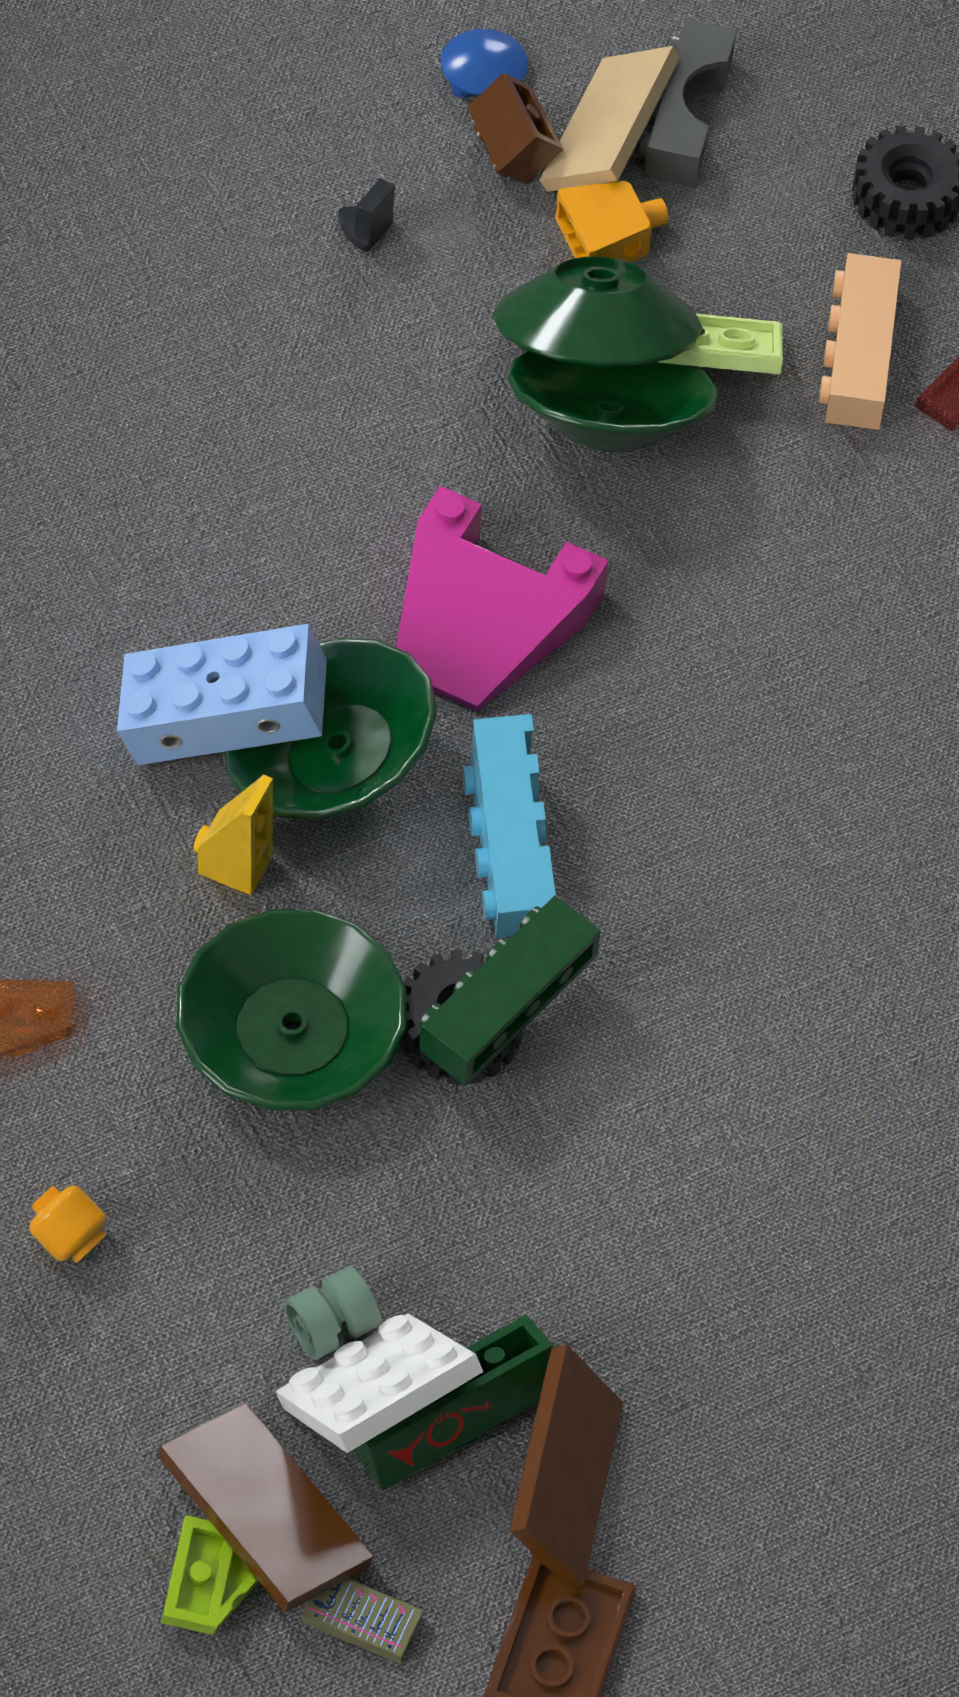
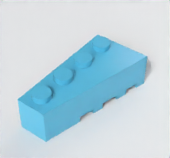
[462,714,556,938]

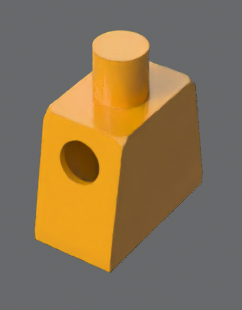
[555,181,669,263]

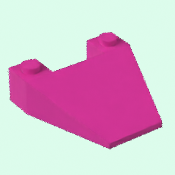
[396,486,609,711]

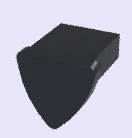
[338,178,395,252]

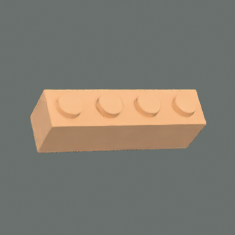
[818,253,901,430]

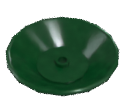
[492,257,702,367]
[507,351,718,452]
[224,638,437,820]
[176,909,407,1110]

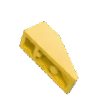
[193,775,273,895]

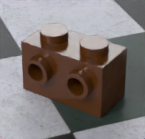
[467,72,564,184]

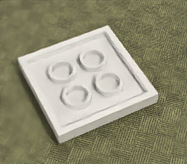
[275,1314,483,1453]

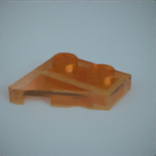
[0,979,75,1058]

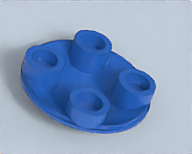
[441,29,528,98]

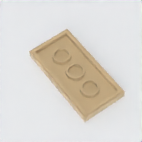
[539,46,680,192]

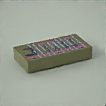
[301,1579,423,1664]

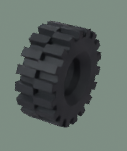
[852,125,959,240]
[401,950,523,1084]

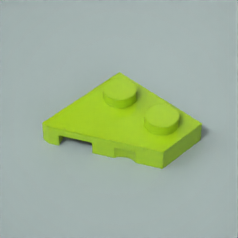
[161,1515,259,1635]

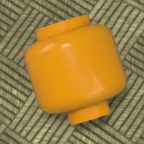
[29,1185,107,1263]

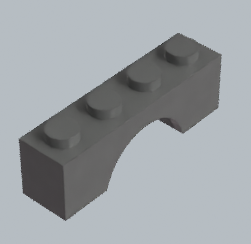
[639,19,737,188]

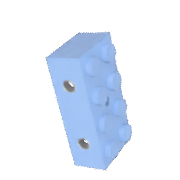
[117,624,327,765]

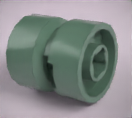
[284,1265,382,1361]

